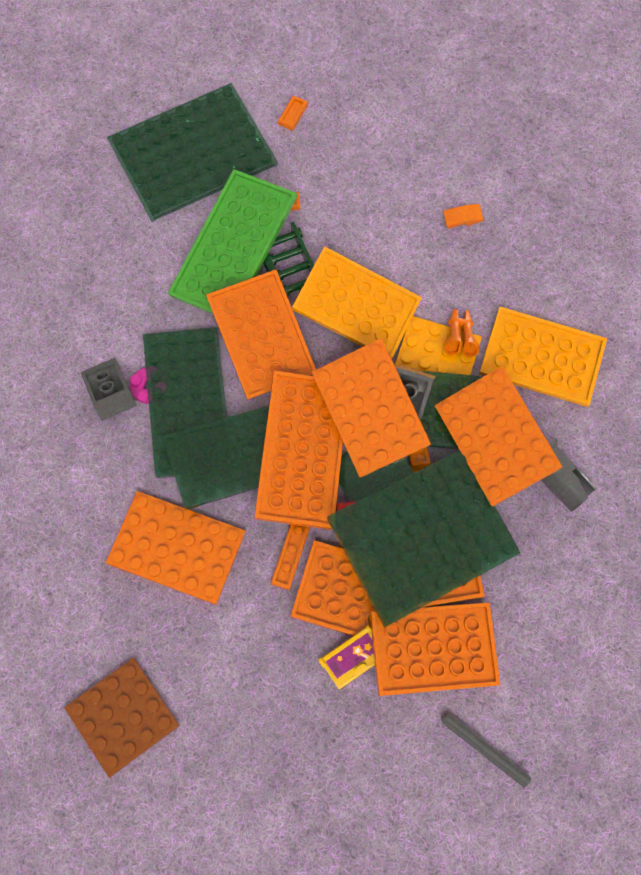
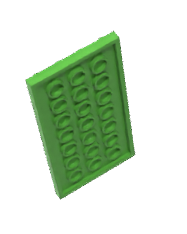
[168,169,298,314]

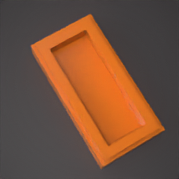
[278,95,308,131]

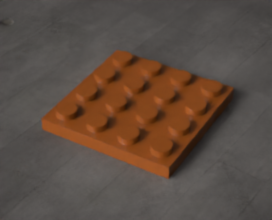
[64,658,180,778]

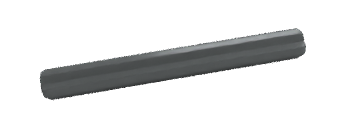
[441,713,531,787]

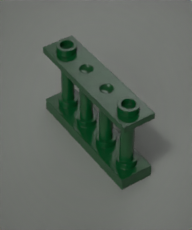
[263,222,314,298]

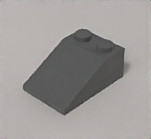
[81,358,137,421]
[396,365,437,421]

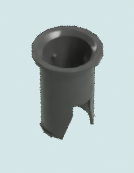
[541,438,597,512]

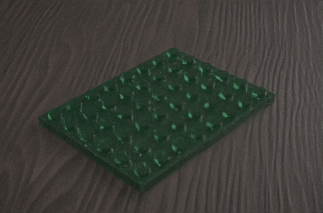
[107,83,278,222]
[327,450,521,627]

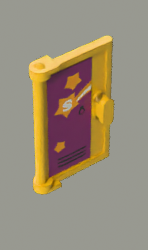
[318,625,375,690]

